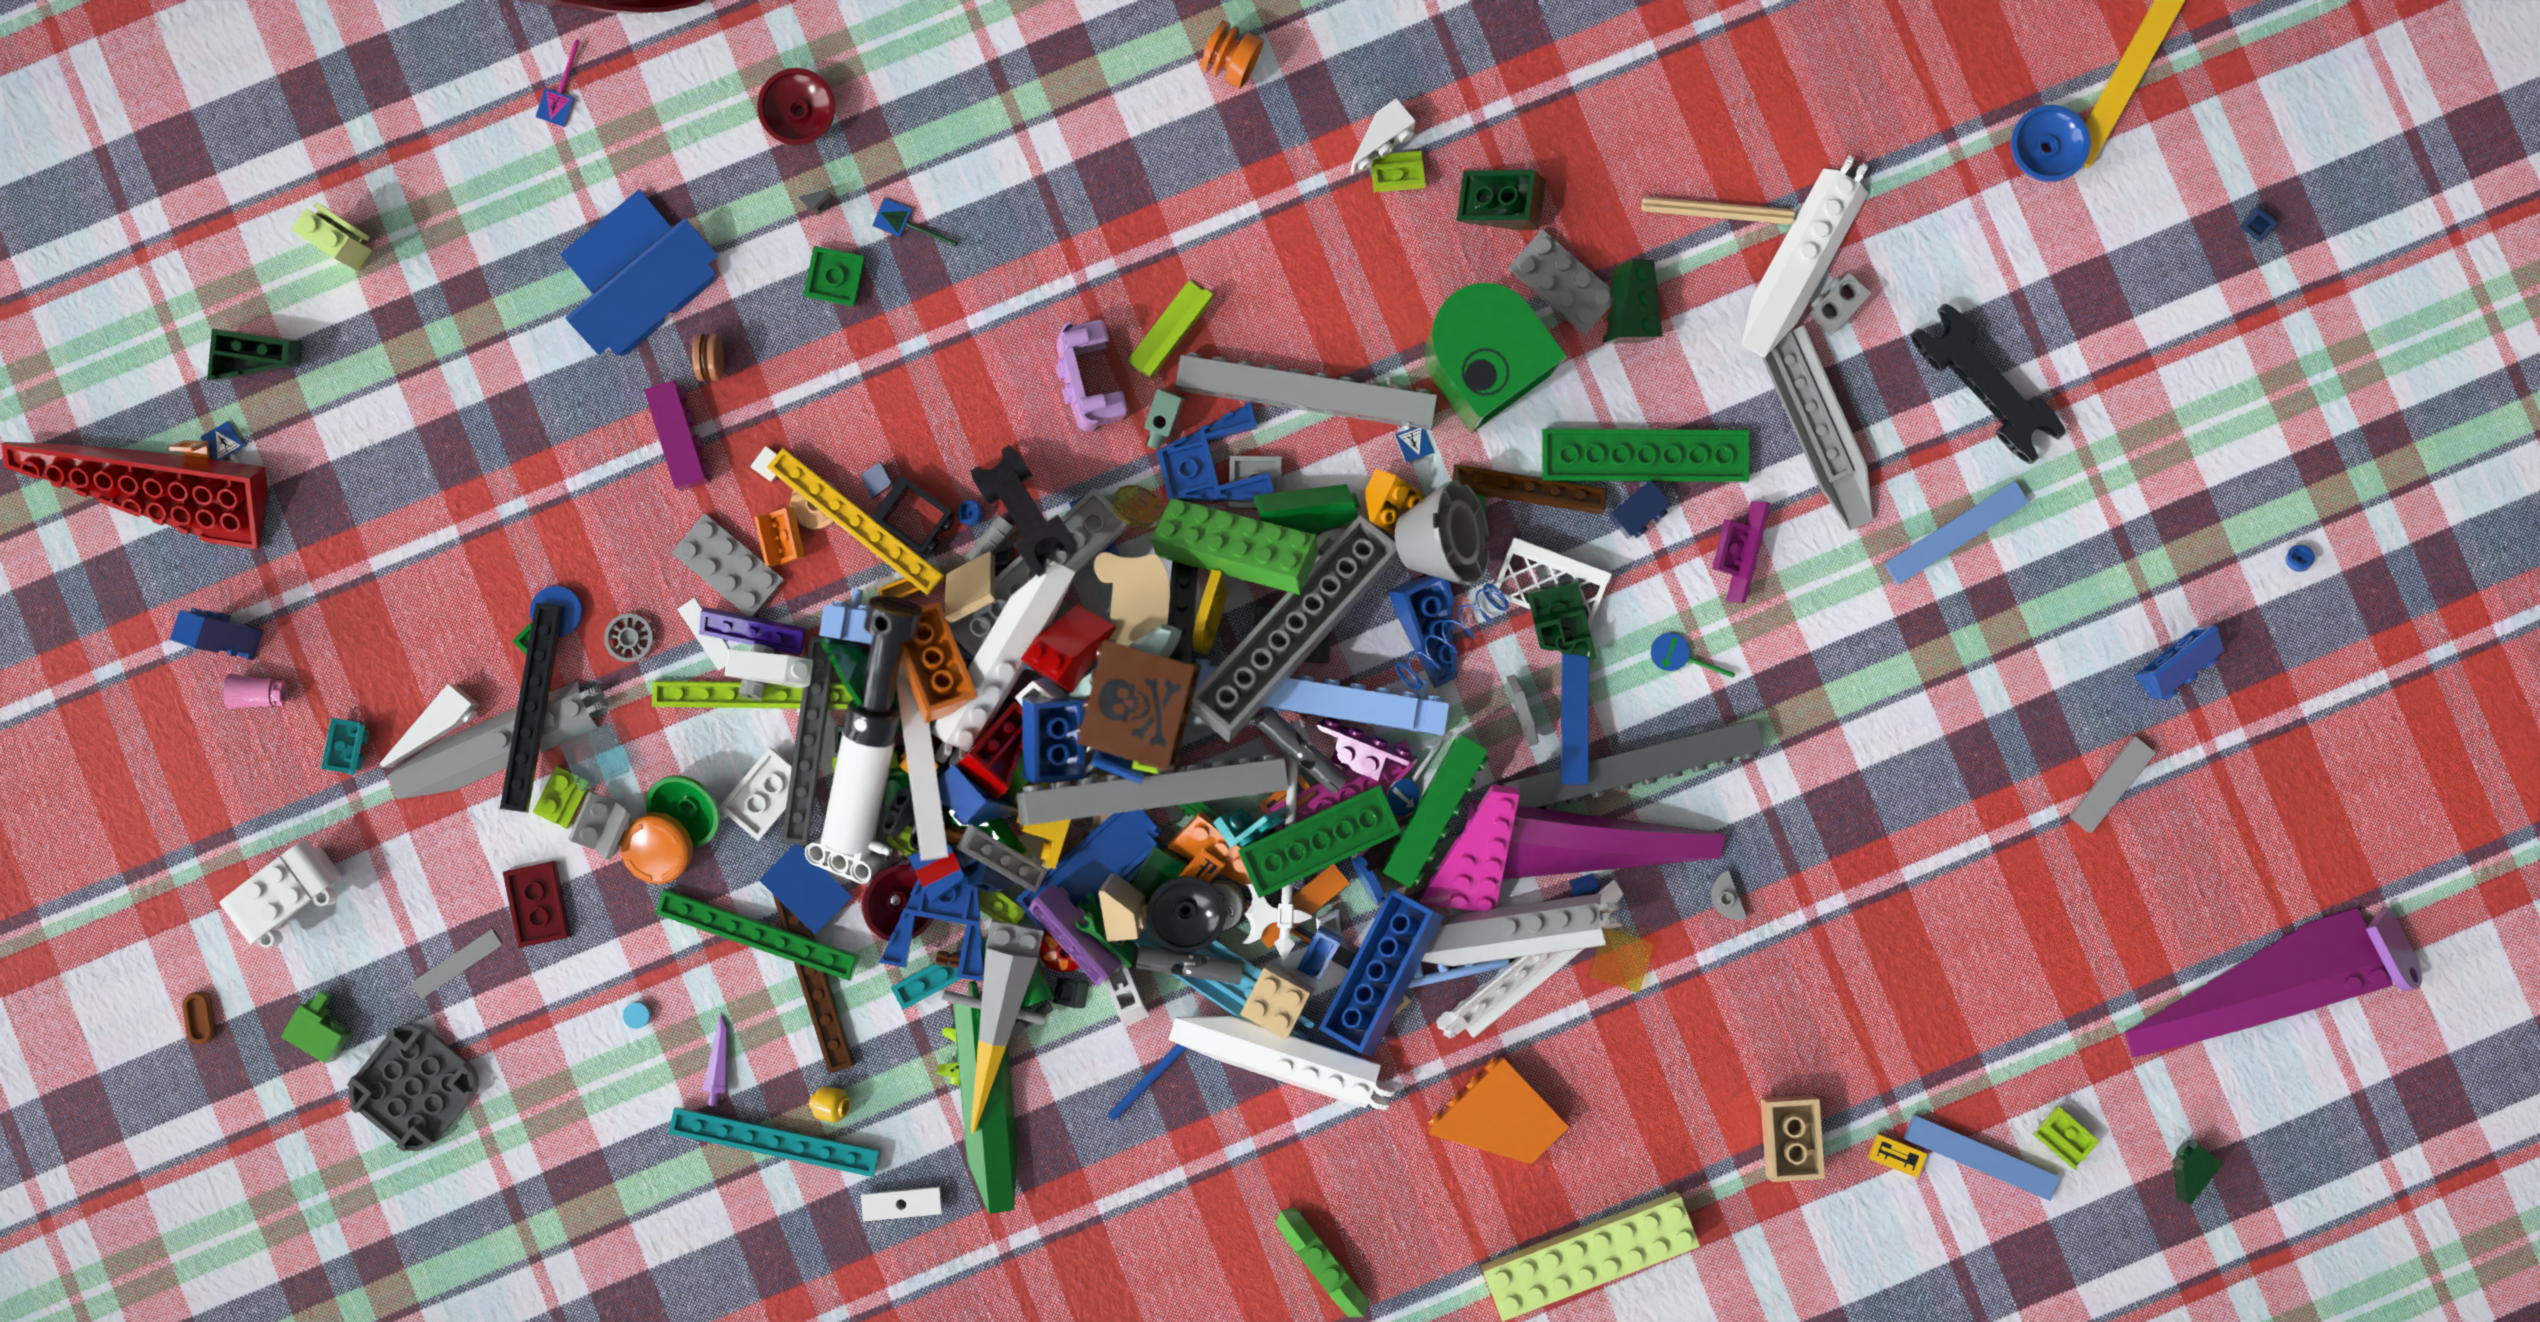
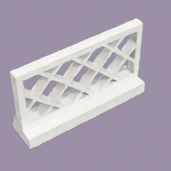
[1491,536,1612,629]

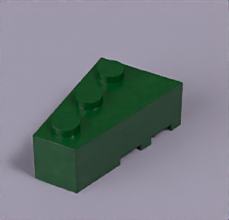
[1602,260,1663,344]
[207,329,302,381]

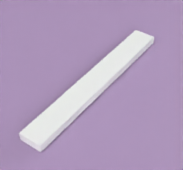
[896,663,948,861]

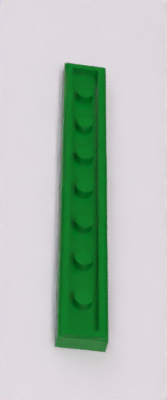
[655,889,860,981]

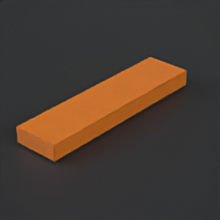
[1261,864,1350,949]

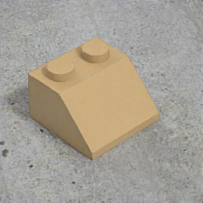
[1099,873,1148,941]

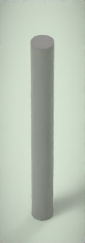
[941,990,1046,1025]

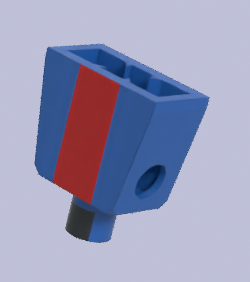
[908,844,977,903]

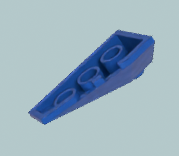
[1388,575,1457,688]

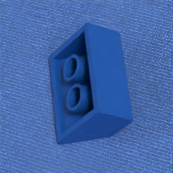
[2134,625,2224,700]
[1022,698,1084,783]

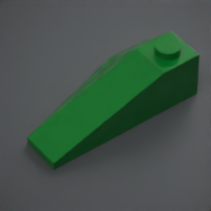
[820,637,870,706]

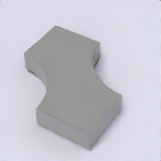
[1506,674,1539,747]

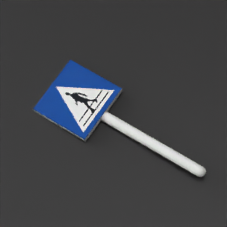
[1386,377,1434,463]
[201,421,245,463]

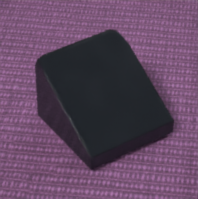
[1053,977,1089,1008]

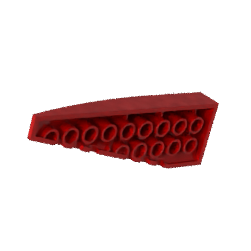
[1,442,268,550]

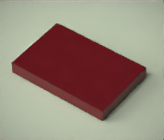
[503,861,571,948]

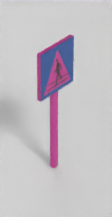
[535,39,580,127]

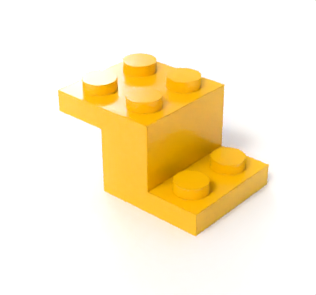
[1016,782,1071,869]

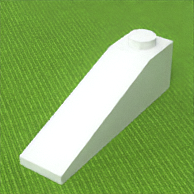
[380,684,480,767]

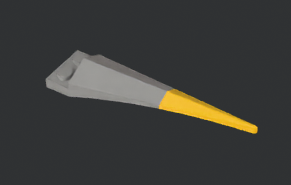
[971,919,1044,1134]

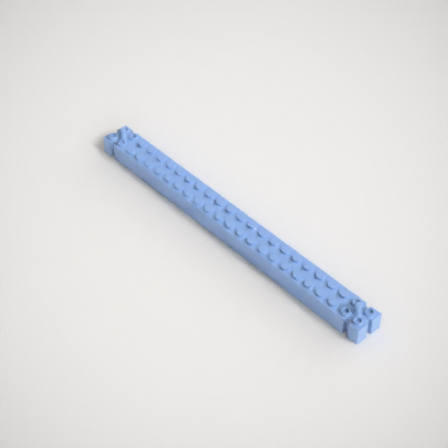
[819,589,1449,736]

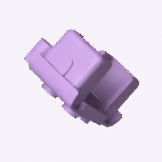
[1056,320,1128,432]

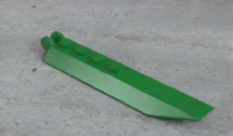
[953,981,1018,1214]

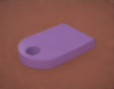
[2366,907,2422,991]

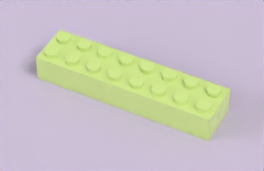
[1481,1191,1700,1322]

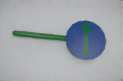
[1650,633,1735,678]

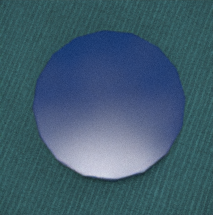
[530,586,583,637]
[1352,855,1385,905]

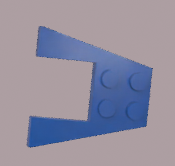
[1157,402,1274,502]
[879,871,984,982]

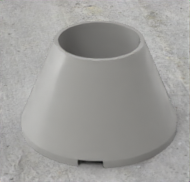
[1395,480,1490,585]

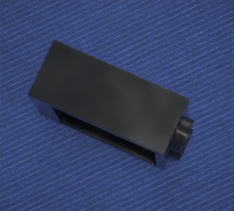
[871,475,955,556]

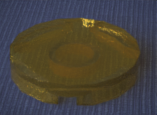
[1112,485,1163,529]

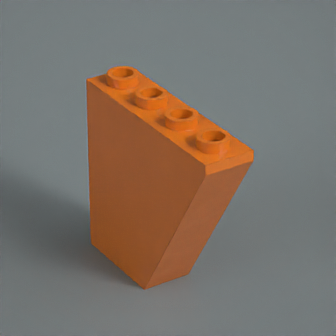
[1426,1056,1569,1164]

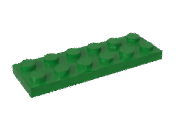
[1237,785,1402,898]

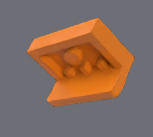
[754,507,805,566]

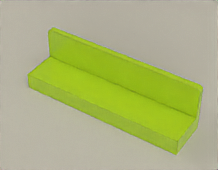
[1128,281,1214,380]

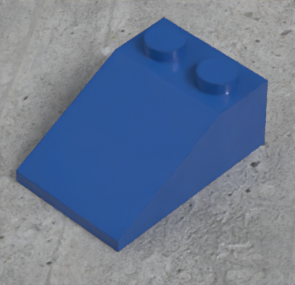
[937,764,1018,826]

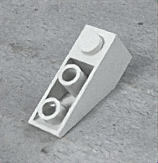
[1351,98,1415,175]

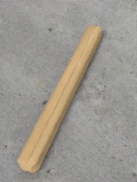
[1641,196,1795,224]

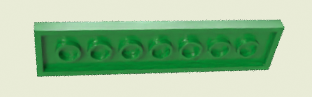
[1541,429,1749,483]

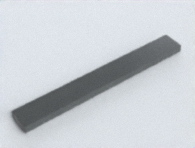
[781,636,834,846]

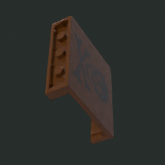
[1077,639,1202,771]

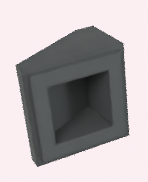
[799,189,834,216]

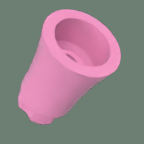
[224,673,288,710]

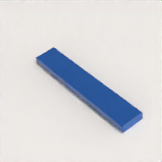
[1561,653,1588,786]

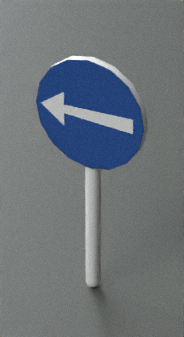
[1386,741,1442,816]

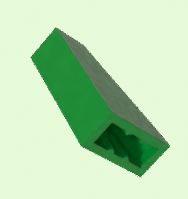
[1253,484,1360,534]

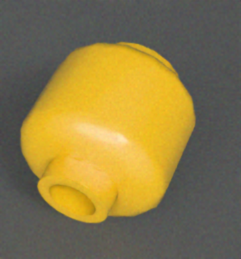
[809,1086,851,1123]

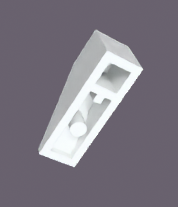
[724,649,813,688]
[1105,964,1149,1027]

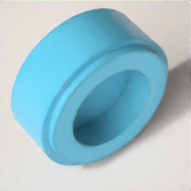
[623,1002,651,1029]

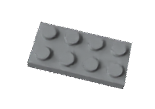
[1507,229,1612,336]
[671,513,785,617]

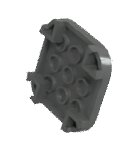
[347,1023,479,1151]

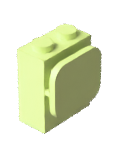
[291,202,373,271]

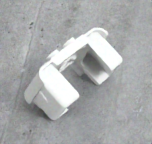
[220,840,342,948]

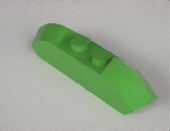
[1275,1207,1369,1317]

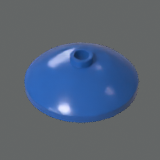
[2010,105,2090,182]

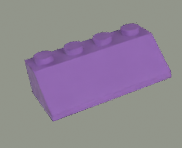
[1028,884,1123,987]

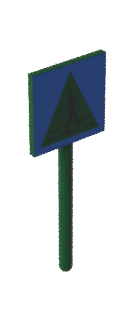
[872,198,958,246]

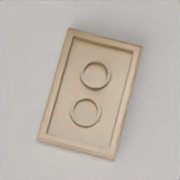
[945,551,995,623]

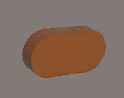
[182,992,216,1044]

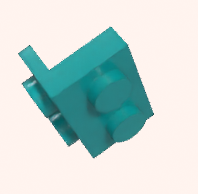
[320,717,369,775]

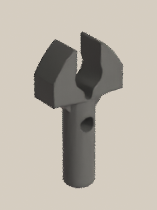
[1010,1002,1053,1038]

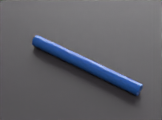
[1108,1044,1187,1121]

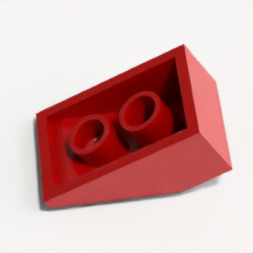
[1021,604,1117,693]

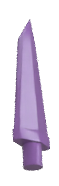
[702,1013,728,1106]

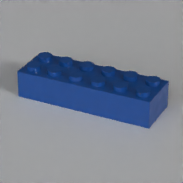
[1319,888,1444,1056]

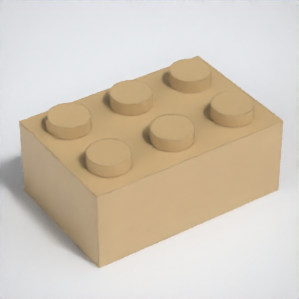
[1760,1095,1825,1182]

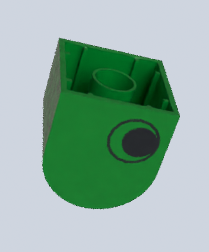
[1425,283,1567,433]

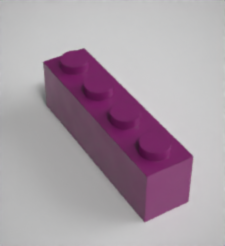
[644,380,711,491]

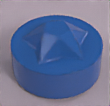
[957,500,984,527]
[2285,545,2315,572]

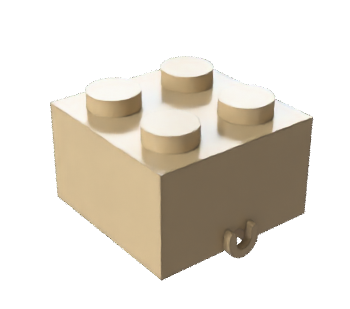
[1240,964,1315,1040]

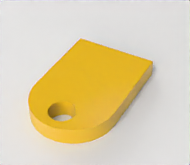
[1193,569,1229,655]

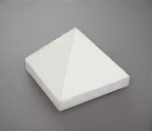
[1316,909,1341,935]

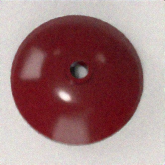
[757,68,836,146]
[862,864,933,941]

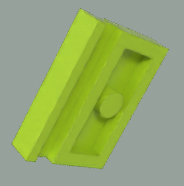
[1371,151,1425,192]
[533,766,592,829]
[2032,1106,2100,1170]

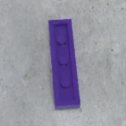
[699,607,806,655]

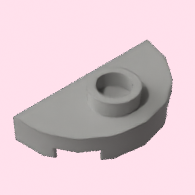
[1710,869,1747,920]

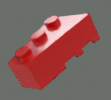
[957,701,1023,800]

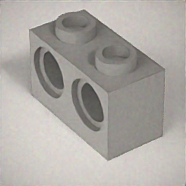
[1808,273,1872,335]

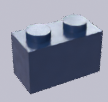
[1608,480,1671,539]

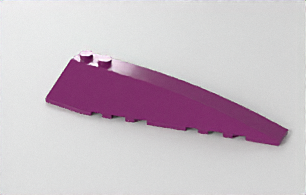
[1464,799,1726,879]
[2124,908,2393,1058]

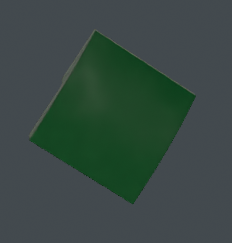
[1129,845,1189,901]

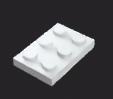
[719,748,792,841]

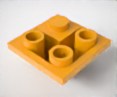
[1364,469,1427,537]

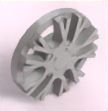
[604,613,655,662]

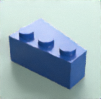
[169,607,263,660]

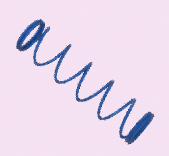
[1395,583,1509,690]

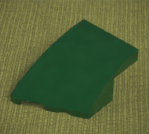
[1526,579,1596,660]

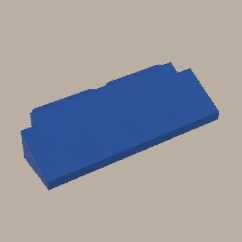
[565,218,718,356]
[1016,809,1164,932]

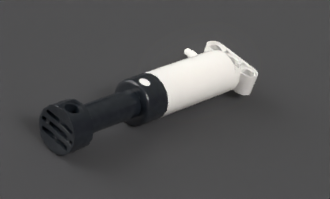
[805,596,922,884]

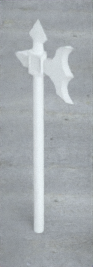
[1243,721,1312,962]

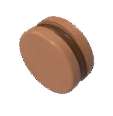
[692,333,724,381]

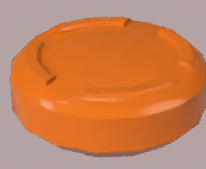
[620,812,693,884]

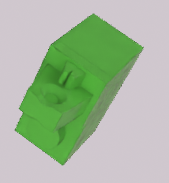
[281,990,352,1064]

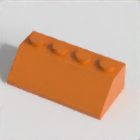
[901,601,978,723]

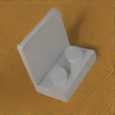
[568,791,631,861]

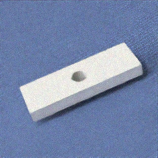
[861,1186,943,1221]

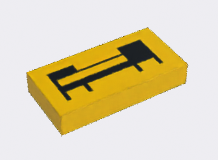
[1867,1133,1927,1178]

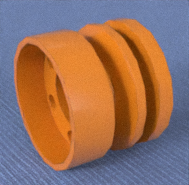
[1200,20,1264,89]

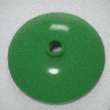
[646,775,721,847]

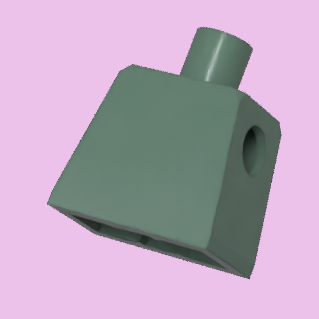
[1144,389,1186,450]

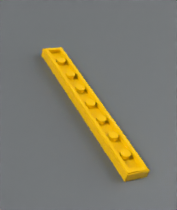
[2083,0,2185,168]
[767,448,945,597]

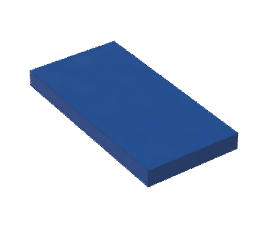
[560,189,672,294]

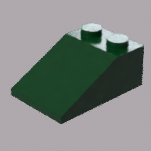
[1457,170,1546,230]

